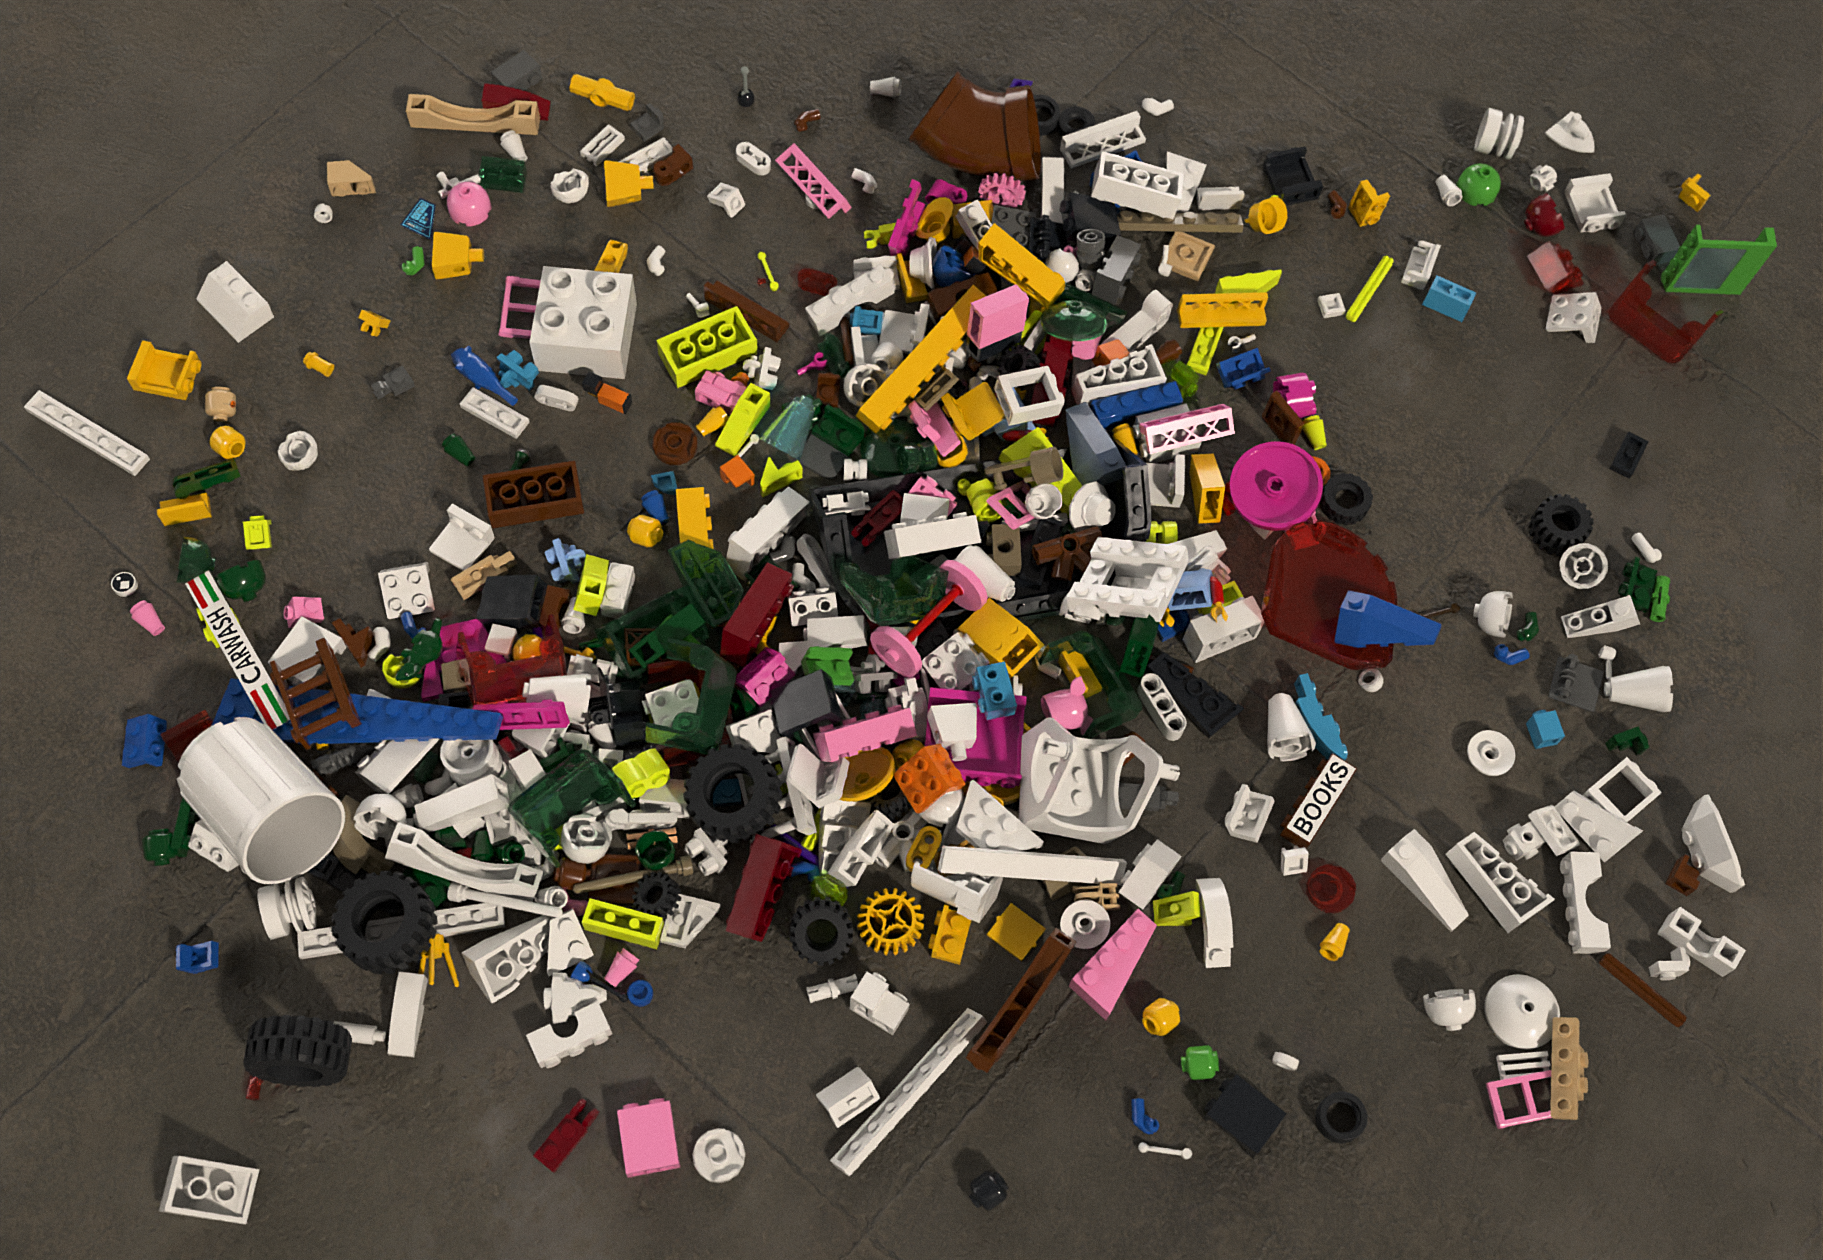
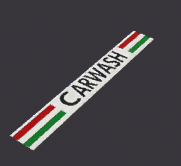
[185,570,290,730]

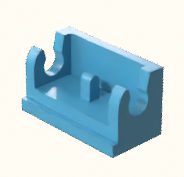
[1422,275,1476,322]

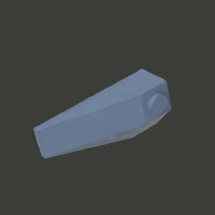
[1065,402,1126,486]

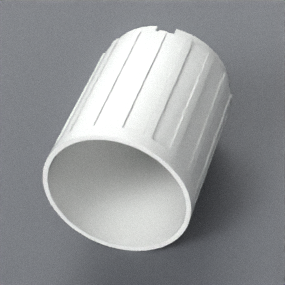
[177,717,345,884]

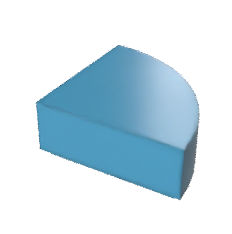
[651,471,678,495]

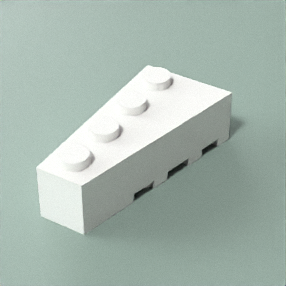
[1071,344,1166,407]
[725,486,810,582]
[1446,832,1555,933]

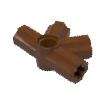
[1032,526,1103,582]

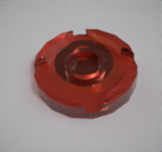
[1306,864,1356,913]

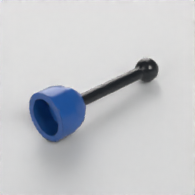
[571,960,629,1003]

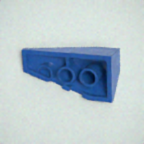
[1335,590,1441,648]

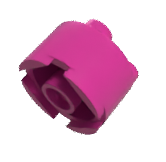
[1273,372,1316,418]

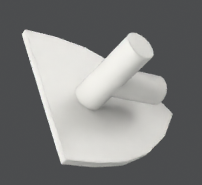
[1545,111,1594,153]

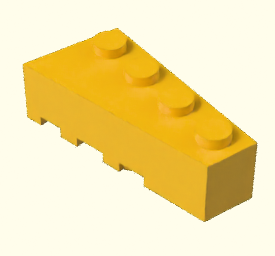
[978,223,1065,310]

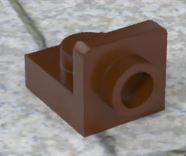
[816,372,840,408]

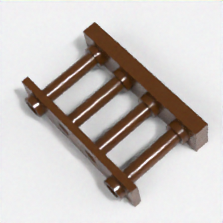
[270,637,362,750]

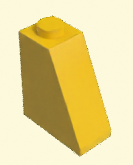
[1189,453,1225,524]

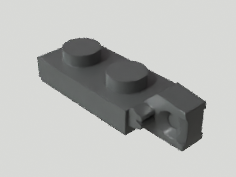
[1118,783,1179,811]

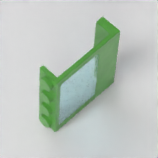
[1661,225,1777,295]

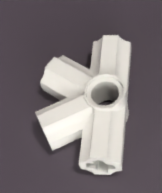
[875,808,941,872]

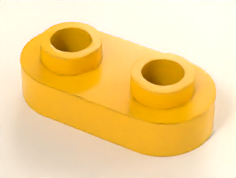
[906,826,942,872]

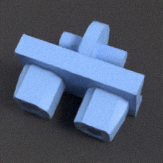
[545,538,586,584]

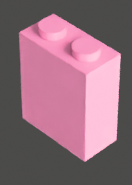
[967,284,1029,349]
[617,1098,680,1178]

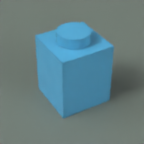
[1526,710,1565,749]

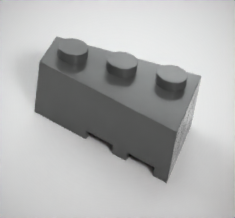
[1091,235,1142,306]

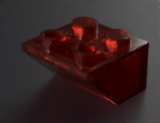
[1527,241,1584,294]

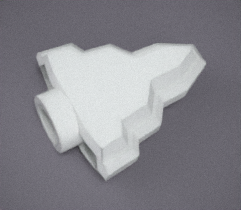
[544,972,607,1024]

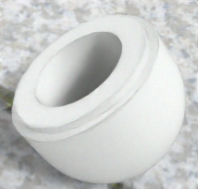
[1358,668,1383,692]

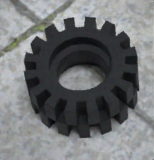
[997,345,1040,389]
[868,776,913,820]
[632,872,682,920]

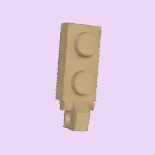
[451,551,517,600]

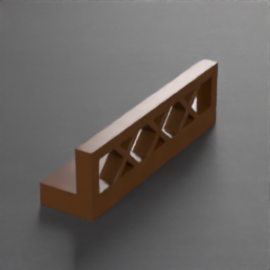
[704,280,789,343]

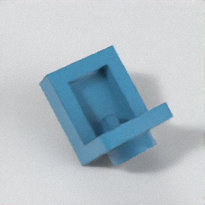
[850,306,884,335]

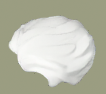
[551,168,589,203]
[278,431,318,471]

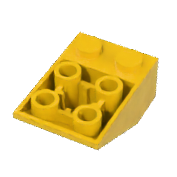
[956,598,1044,678]

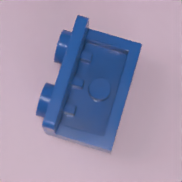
[1216,348,1271,390]
[122,714,167,768]

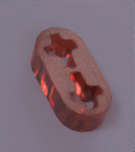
[797,268,838,296]

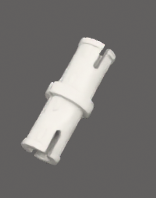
[806,974,858,1003]

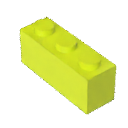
[582,898,664,949]

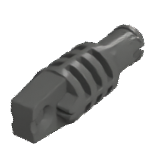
[311,742,377,776]

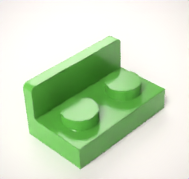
[801,646,854,686]

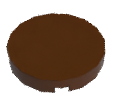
[653,422,698,465]

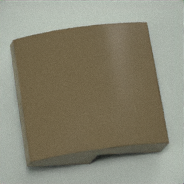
[914,366,959,412]

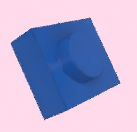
[176,941,219,974]

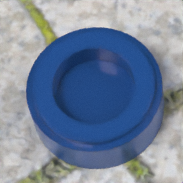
[627,980,653,1007]

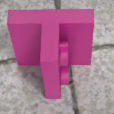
[732,647,796,707]

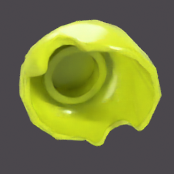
[382,654,422,689]

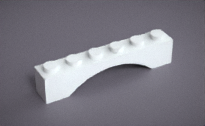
[385,822,543,902]

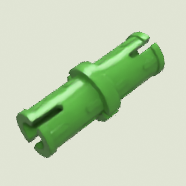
[1650,576,1670,622]

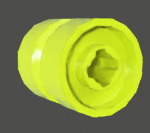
[967,480,1002,523]
[1146,521,1178,544]

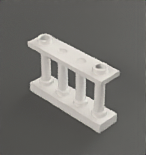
[735,737,817,843]

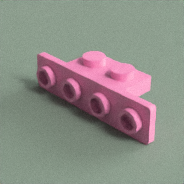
[908,400,961,457]

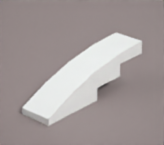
[1040,157,1064,224]

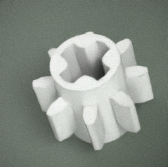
[1530,165,1557,192]

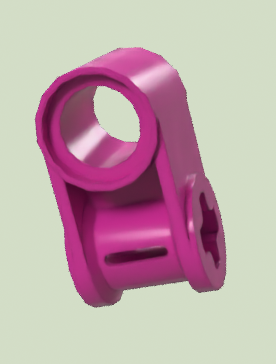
[925,179,967,204]

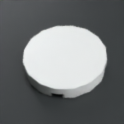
[693,1128,745,1183]

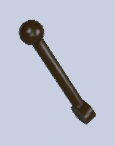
[1418,603,1460,618]

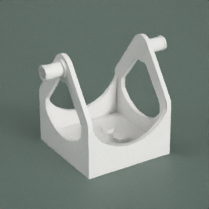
[1019,717,1180,844]

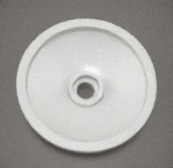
[1484,974,1560,1050]

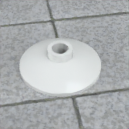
[1467,730,1515,776]
[1060,900,1110,949]

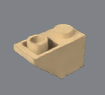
[327,160,376,197]

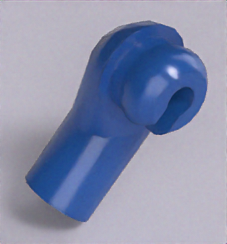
[401,612,426,639]
[1131,1098,1159,1135]

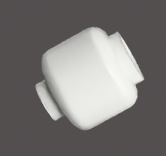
[871,342,903,372]

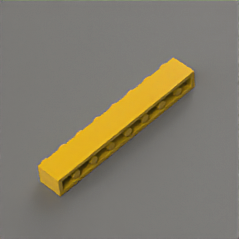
[856,285,986,433]

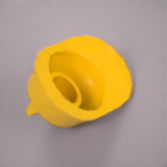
[916,197,954,245]
[1245,197,1287,234]

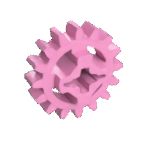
[978,173,1026,209]

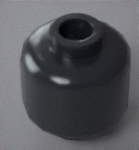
[969,1170,1009,1211]

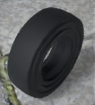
[1058,106,1095,137]

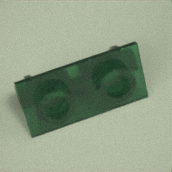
[817,333,853,378]

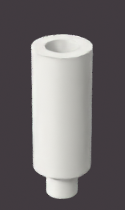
[334,1021,386,1045]

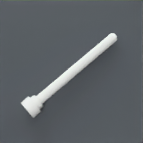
[448,881,563,918]

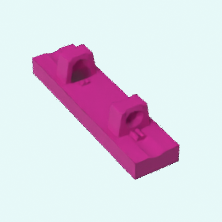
[472,699,570,730]

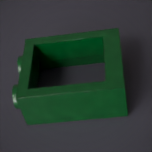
[1120,614,1159,678]

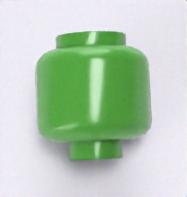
[1181,1045,1219,1080]

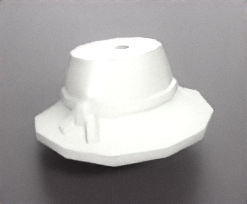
[910,237,937,288]
[1069,481,1115,532]

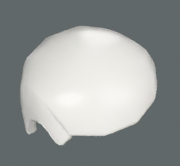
[1045,249,1079,283]
[1025,484,1062,520]

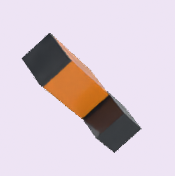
[954,233,986,275]
[582,371,632,414]

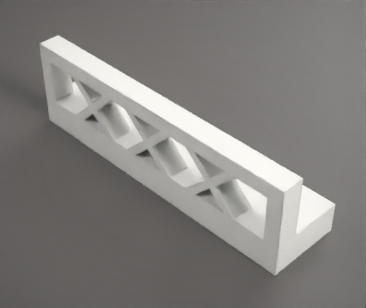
[1060,111,1146,168]

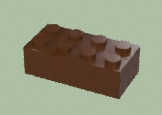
[483,461,585,529]

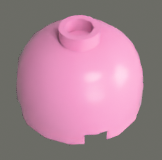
[447,182,492,226]

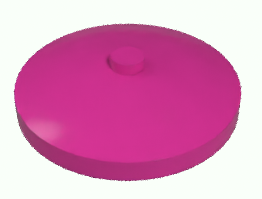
[1230,441,1323,531]

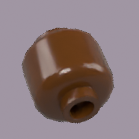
[553,857,591,890]

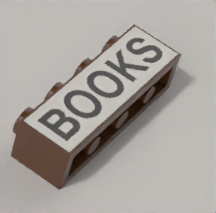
[1280,753,1357,849]

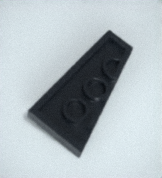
[1146,652,1244,739]

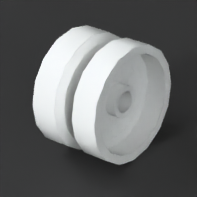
[440,739,502,787]

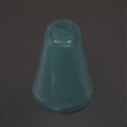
[760,395,816,461]

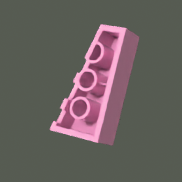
[813,704,917,762]
[1069,909,1157,1020]

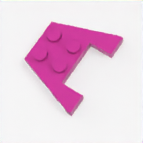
[888,179,926,257]
[421,619,516,702]

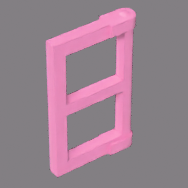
[499,276,541,339]
[986,480,1035,530]
[1486,1070,1552,1129]

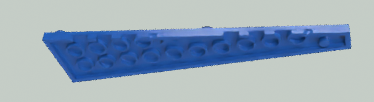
[212,678,503,744]

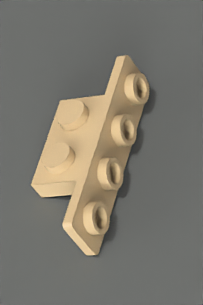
[1550,1017,1588,1120]

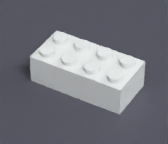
[1091,151,1183,219]

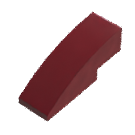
[482,83,551,121]

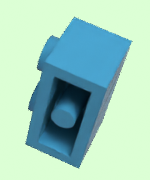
[972,662,1017,720]

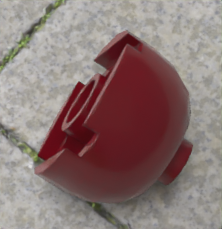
[1524,193,1565,237]

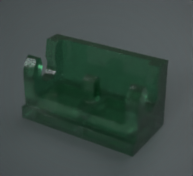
[479,156,527,193]

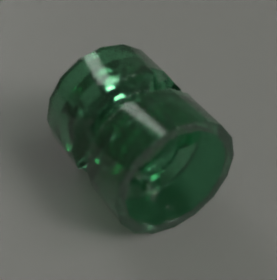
[896,440,938,474]

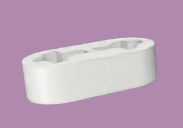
[736,142,771,175]
[535,385,579,411]

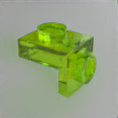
[1171,360,1200,400]

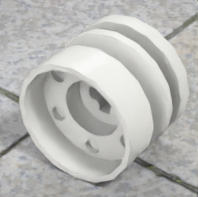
[1474,108,1524,160]
[258,877,316,940]

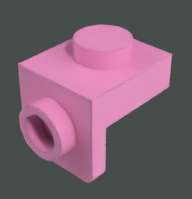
[284,597,324,628]

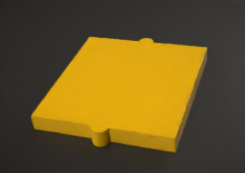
[987,903,1046,961]

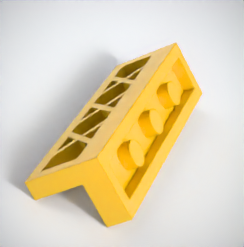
[1177,292,1268,328]

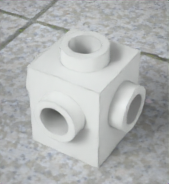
[1502,821,1546,861]

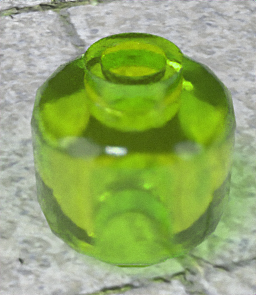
[811,873,848,907]

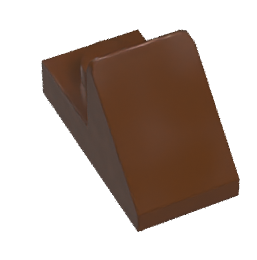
[332,618,374,668]

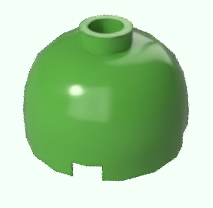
[1457,163,1501,206]

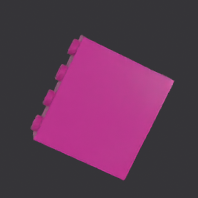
[925,687,1026,788]

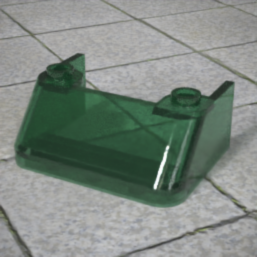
[1038,631,1142,739]
[645,638,737,755]
[508,749,636,868]

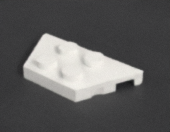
[956,780,1044,852]

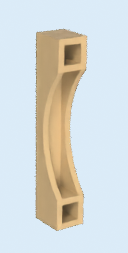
[406,94,540,135]

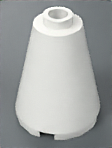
[955,544,1016,602]
[1604,666,1673,712]
[522,674,591,722]
[1267,693,1316,761]

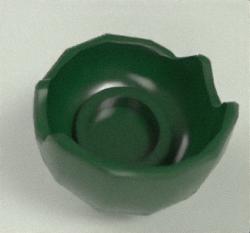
[635,830,675,870]

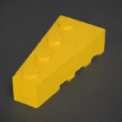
[676,487,716,585]

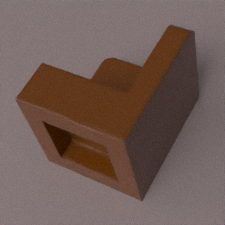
[1665,854,1700,896]

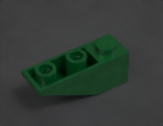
[629,603,706,669]

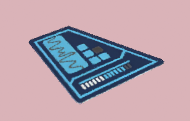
[400,198,436,239]

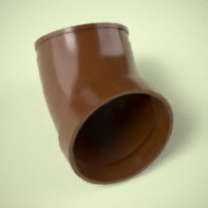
[908,71,1041,181]

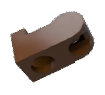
[654,144,693,186]
[539,585,572,634]

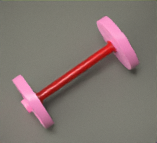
[870,560,988,677]

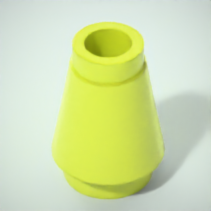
[1302,415,1327,450]

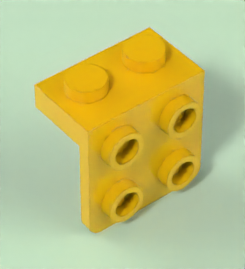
[941,382,1005,441]

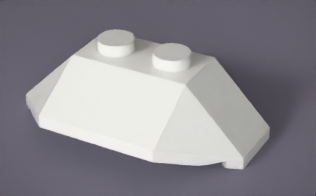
[1681,794,1745,893]

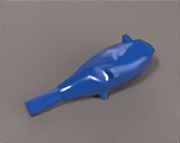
[451,346,518,406]

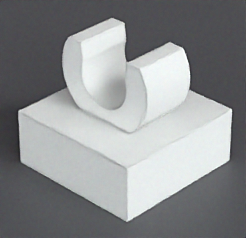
[1281,845,1309,876]

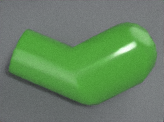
[402,246,424,275]

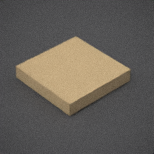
[1159,231,1215,282]

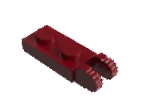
[851,490,903,547]
[533,1098,599,1173]

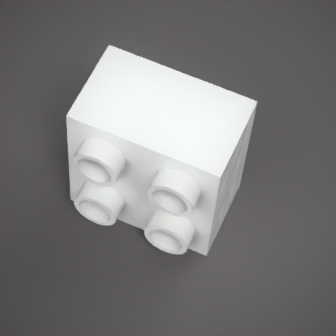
[529,266,637,379]

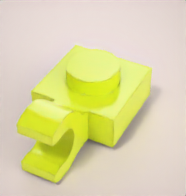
[864,223,896,249]

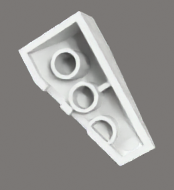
[1380,829,1469,932]
[462,915,553,1004]

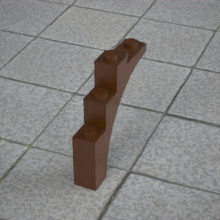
[966,928,1077,1073]

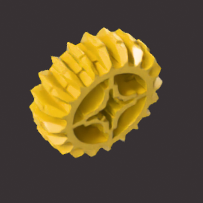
[857,888,924,956]

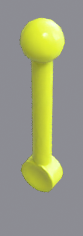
[757,252,779,291]

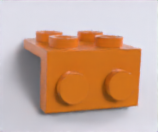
[894,744,966,813]

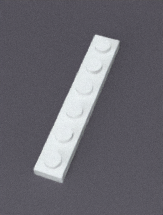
[24,390,150,476]

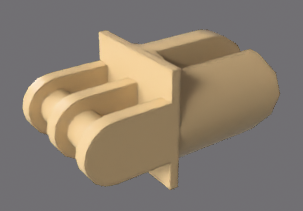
[1072,882,1120,911]

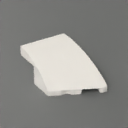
[818,800,871,874]

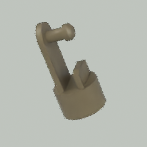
[984,447,1063,491]

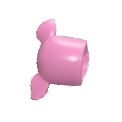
[1041,676,1095,736]

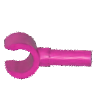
[797,352,827,375]

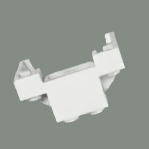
[911,823,1003,923]

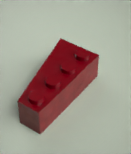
[1031,324,1075,427]
[720,562,794,668]
[726,834,802,942]

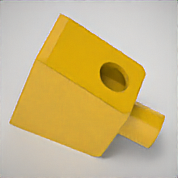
[604,161,653,207]
[432,232,484,279]

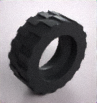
[1320,473,1373,525]

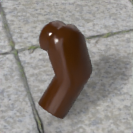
[794,109,820,132]
[1327,190,1347,219]

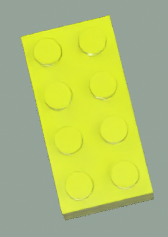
[657,306,758,388]

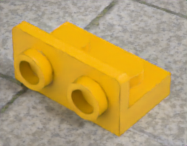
[1348,179,1390,227]
[928,904,971,965]

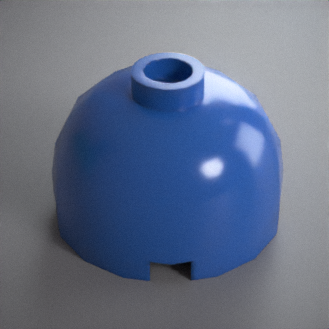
[932,246,974,287]

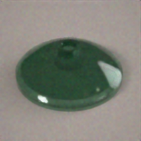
[1041,300,1108,341]
[860,419,928,478]

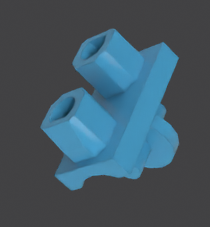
[497,350,539,391]

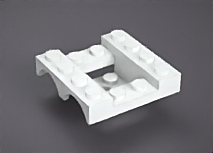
[1067,537,1189,622]

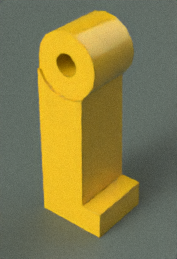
[594,240,628,273]

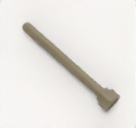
[573,855,693,894]

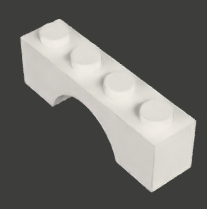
[805,264,895,336]
[1560,852,1611,954]

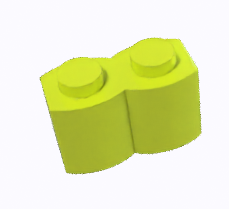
[612,748,670,799]

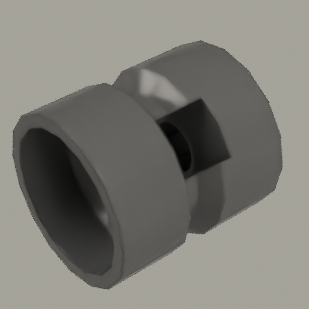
[1076,229,1105,270]

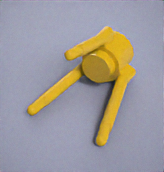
[418,934,459,987]

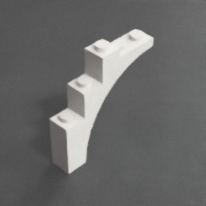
[759,615,867,722]

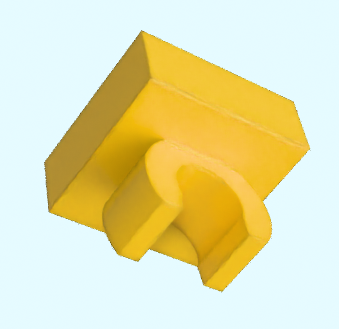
[359,310,391,337]

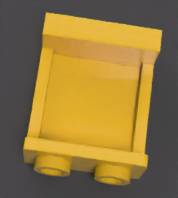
[127,340,202,400]

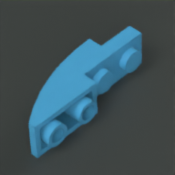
[1294,673,1348,760]

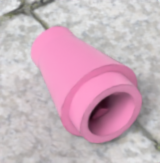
[130,600,165,636]
[604,948,639,987]

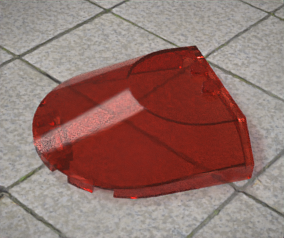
[1261,521,1397,670]

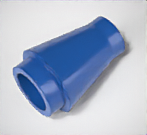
[641,490,670,526]

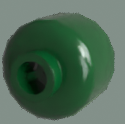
[142,829,178,866]

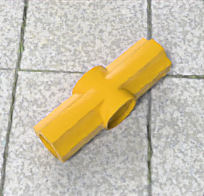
[569,74,635,111]

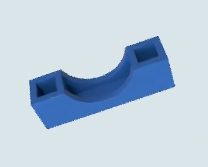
[1090,381,1183,430]

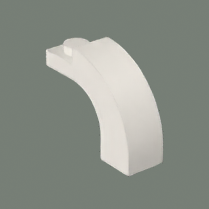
[1196,878,1233,968]

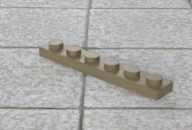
[1117,211,1244,233]

